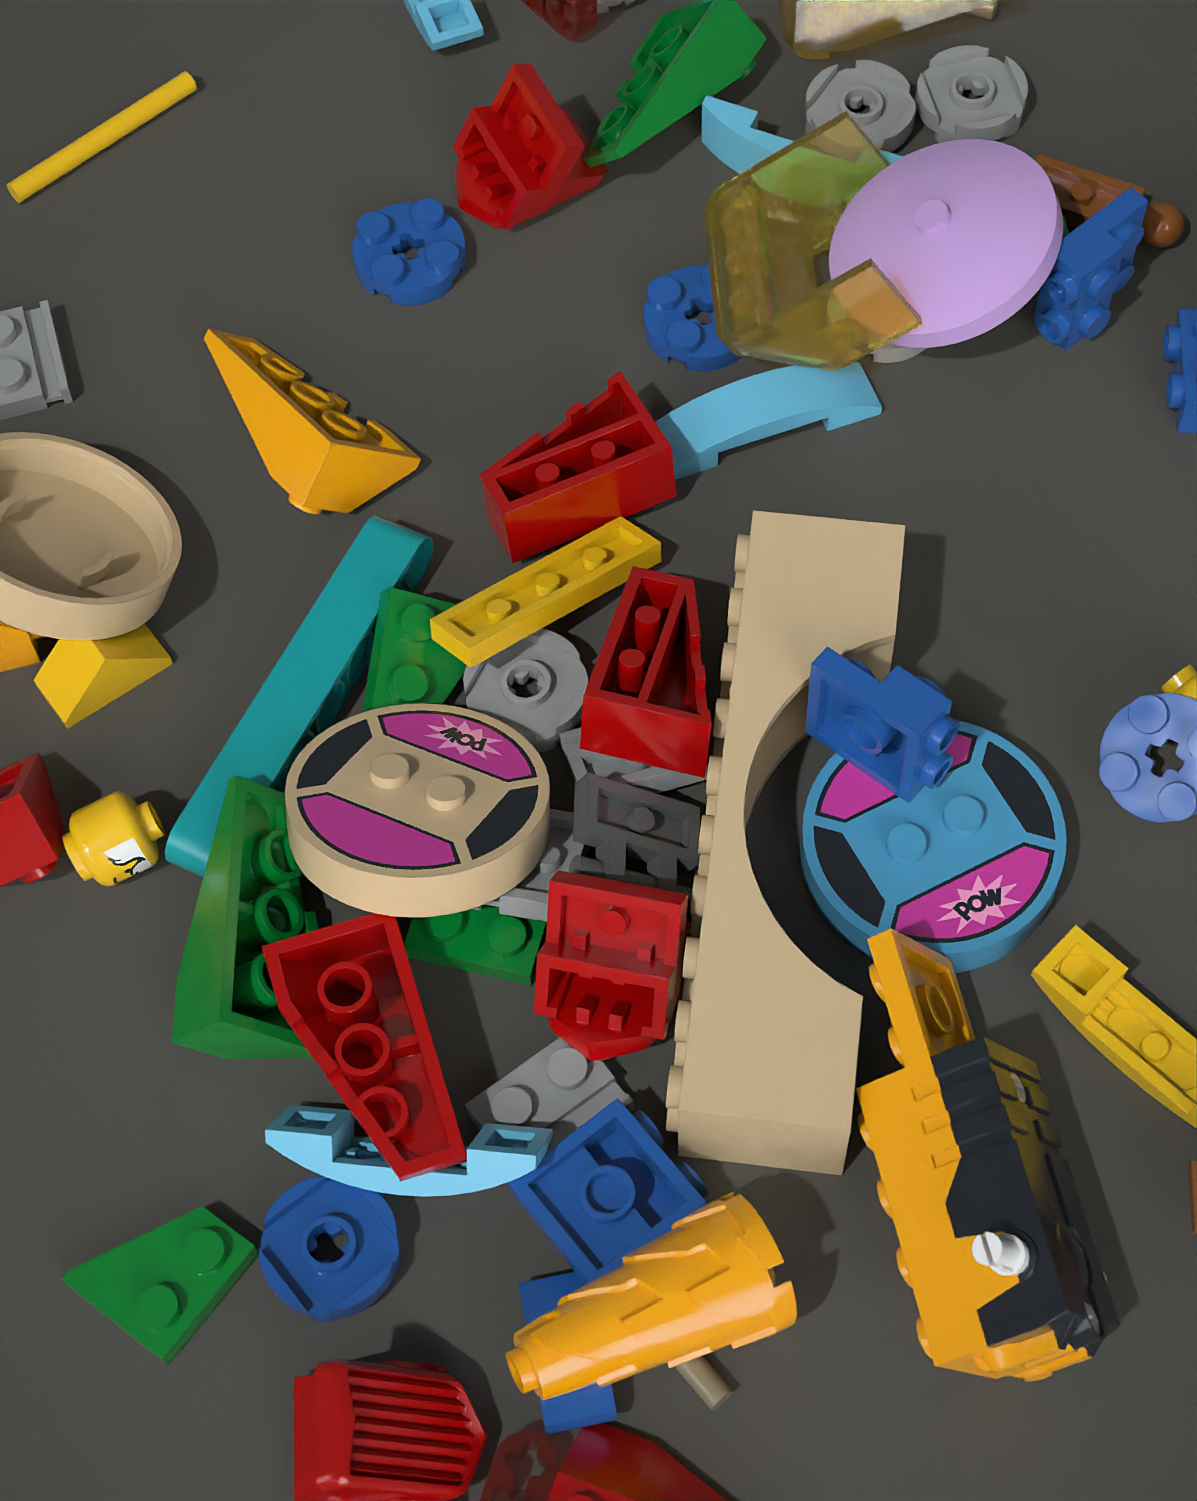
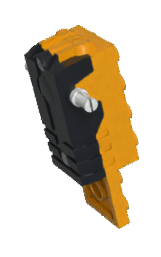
[856,928,1120,1382]

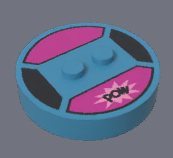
[800,720,1067,973]

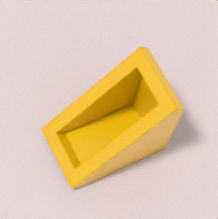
[34,623,173,729]

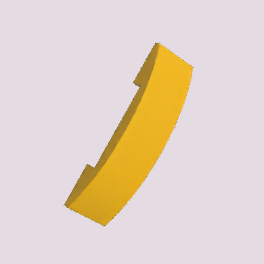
[1031,925,1197,1128]

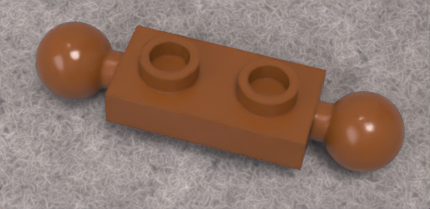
[1035,154,1185,248]

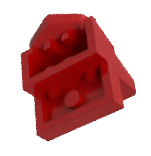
[452,63,606,230]
[534,870,691,1062]
[293,1359,488,1501]

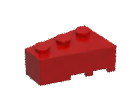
[479,370,677,563]
[579,566,712,778]

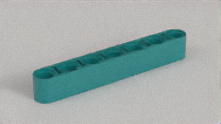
[165,515,433,878]

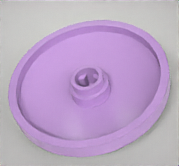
[829,139,1063,348]

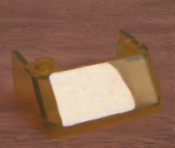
[704,111,922,371]

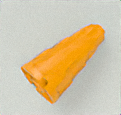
[505,1192,797,1400]

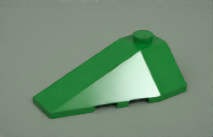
[583,0,767,167]
[171,775,318,1060]

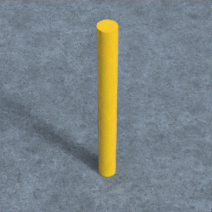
[7,71,197,203]

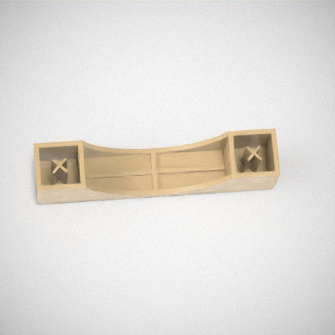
[666,510,905,1175]

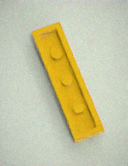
[430,516,661,668]

